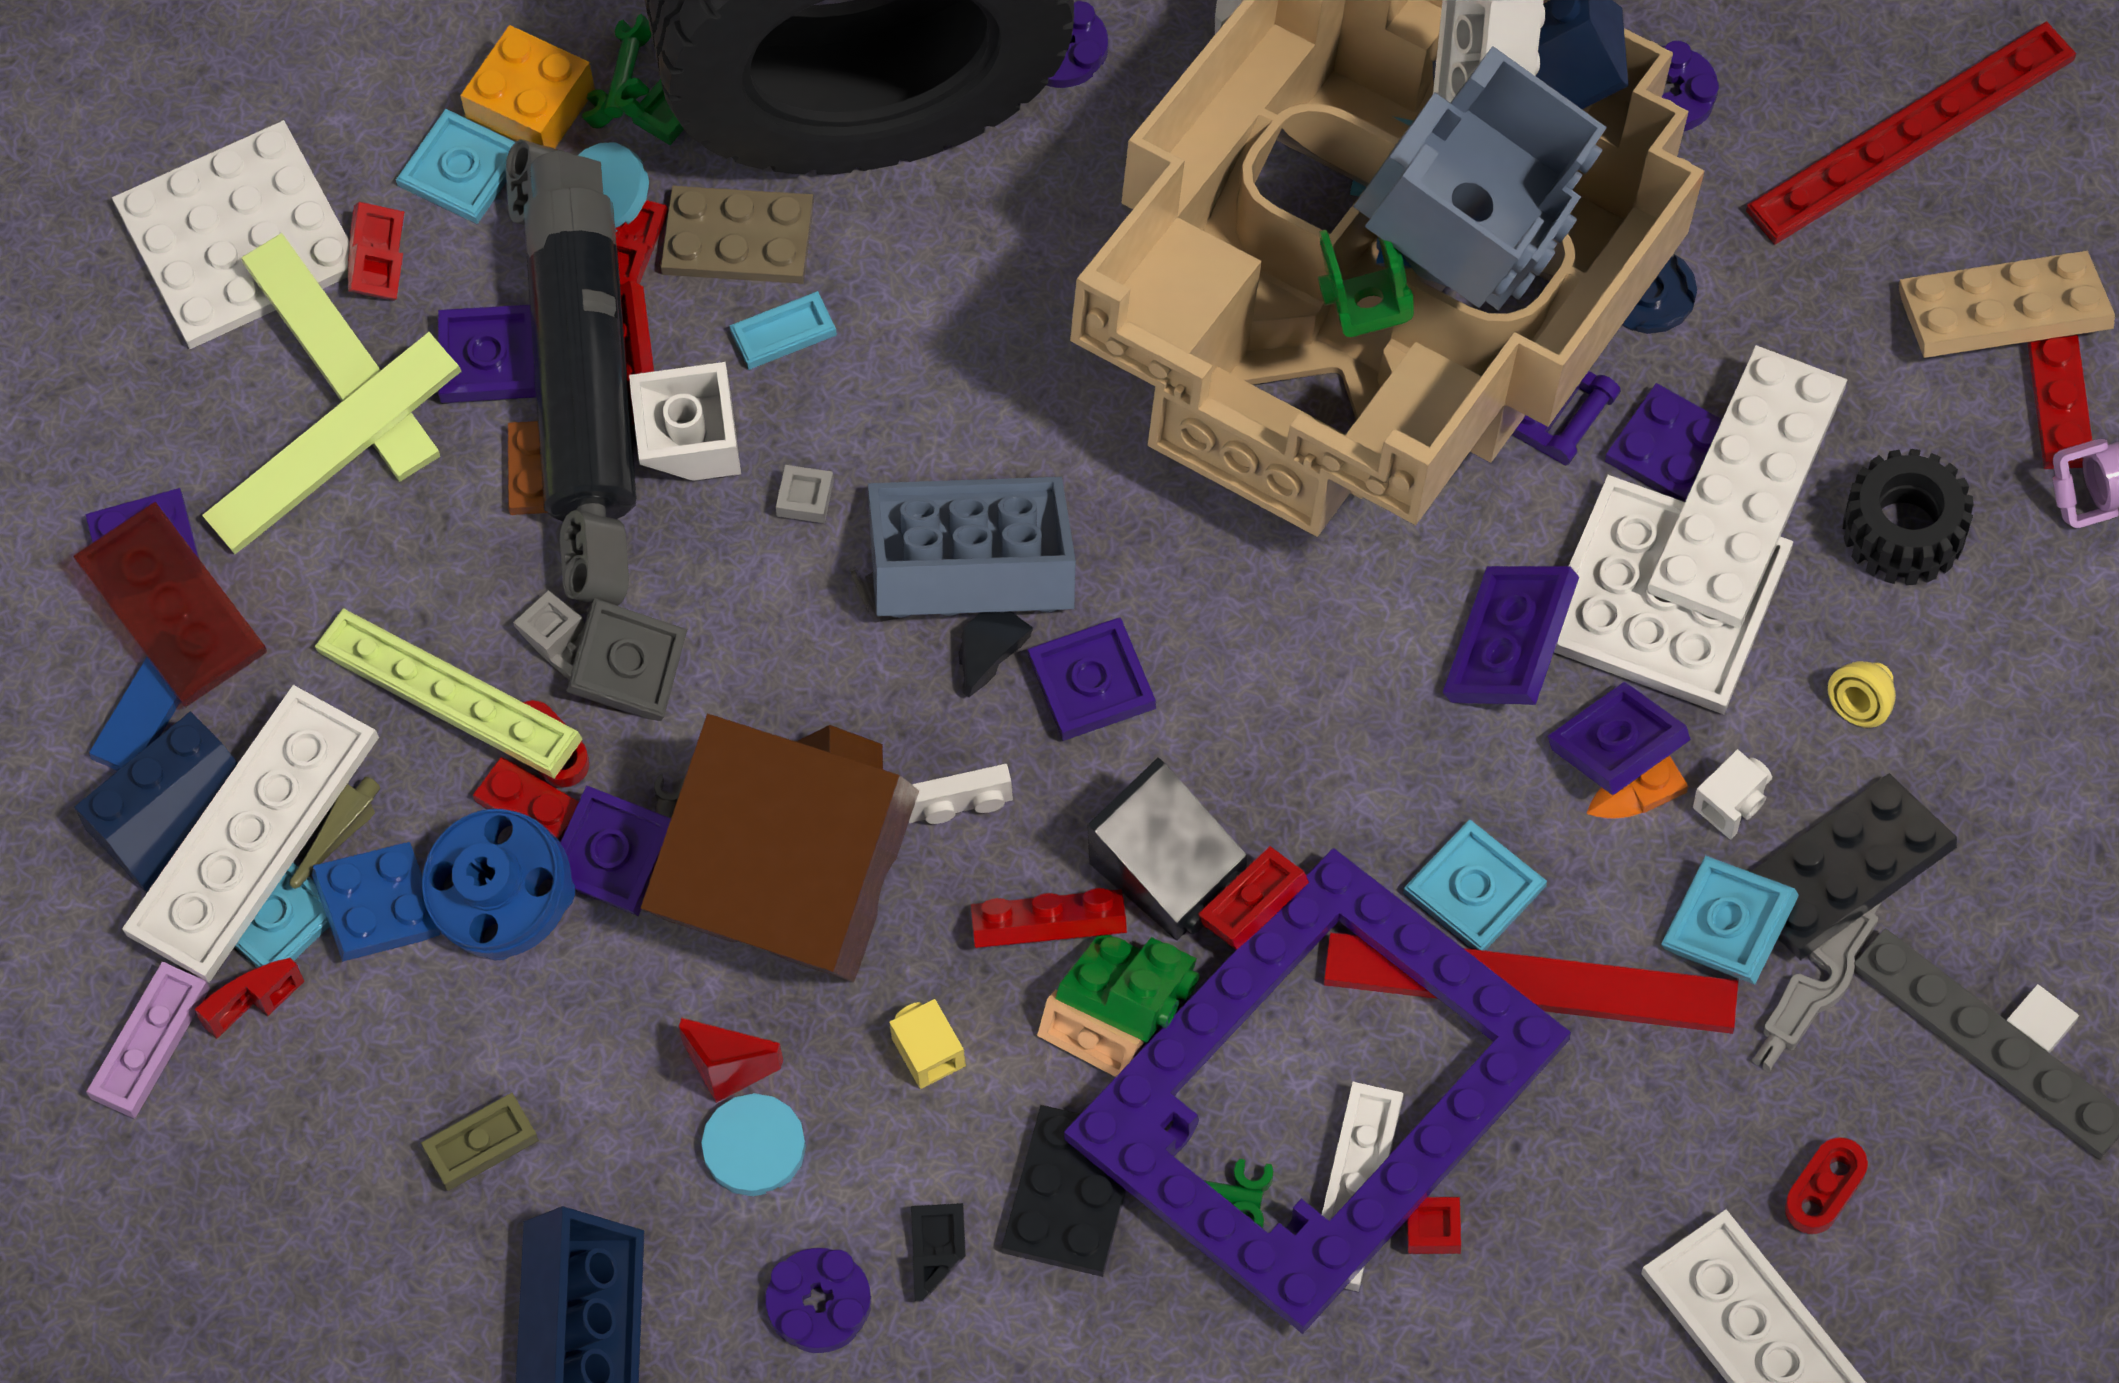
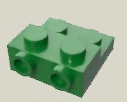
[1055,935,1199,1043]

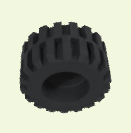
[1842,449,1974,585]

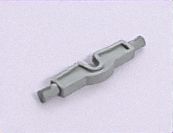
[1751,901,1883,1072]

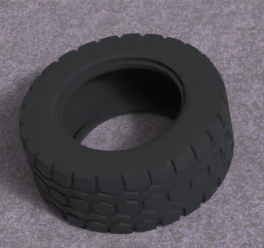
[644,0,1074,175]

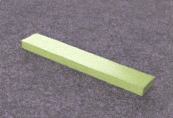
[241,233,440,482]
[202,332,462,554]
[315,608,582,779]

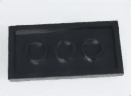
[1751,773,1957,960]

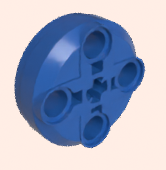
[422,809,575,961]

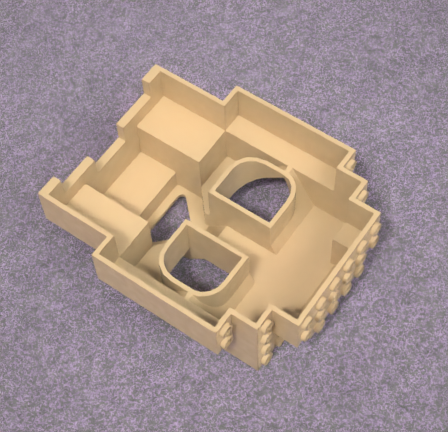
[1070,0,1705,537]

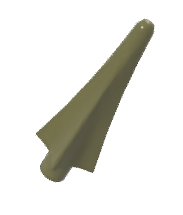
[289,777,381,889]

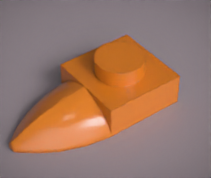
[1587,755,1689,818]

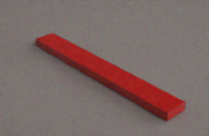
[1746,21,2076,245]
[1324,932,1739,1034]

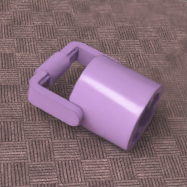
[2052,439,2119,528]

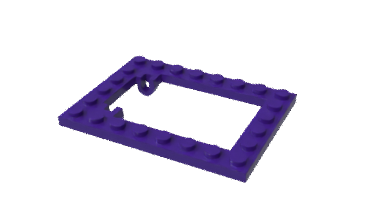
[1064,848,1571,1334]

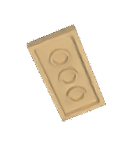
[1899,251,2115,358]

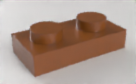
[508,421,548,515]

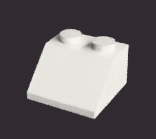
[629,362,741,481]

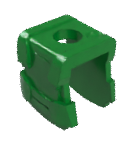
[1318,230,1414,337]

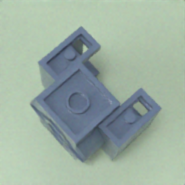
[1353,46,1607,310]

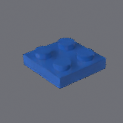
[312,842,440,962]

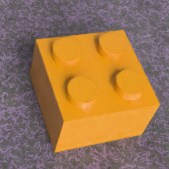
[460,25,595,149]

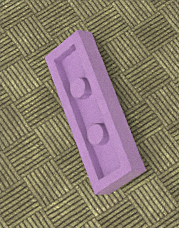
[86,962,210,1119]

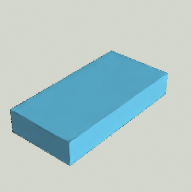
[730,291,837,370]

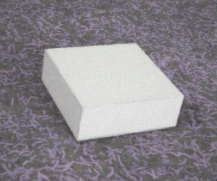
[2007,984,2079,1053]

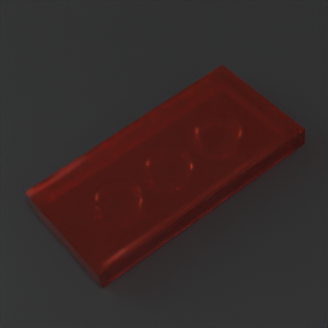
[73,502,267,708]

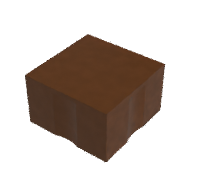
[640,713,919,983]

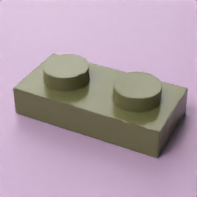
[421,1093,539,1191]

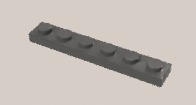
[1854,928,2119,1160]

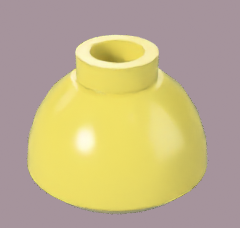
[1828,661,1896,728]

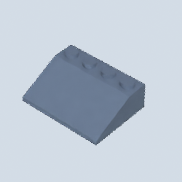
[868,477,1076,618]

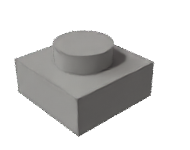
[776,465,834,523]

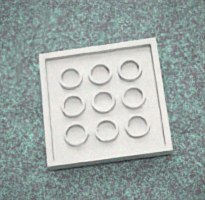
[112,120,350,349]
[1554,475,1793,715]

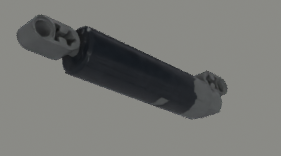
[506,139,637,606]

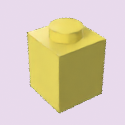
[889,999,966,1089]

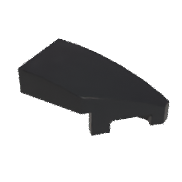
[959,611,1033,697]
[911,1203,966,1302]

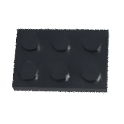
[1001,1105,1126,1277]

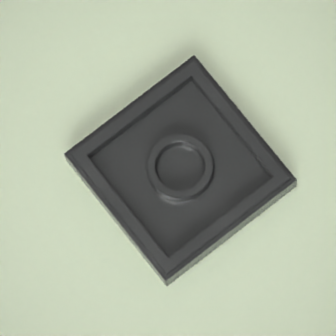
[566,598,688,721]

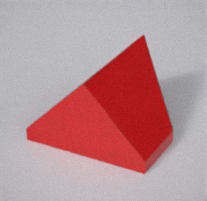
[679,1018,783,1103]

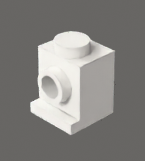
[1693,749,1772,840]

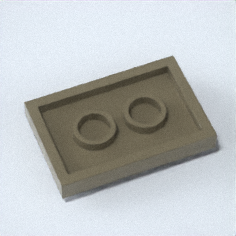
[661,186,814,284]

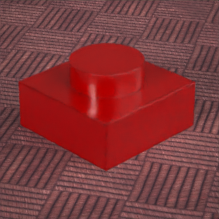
[1407,1197,1461,1254]

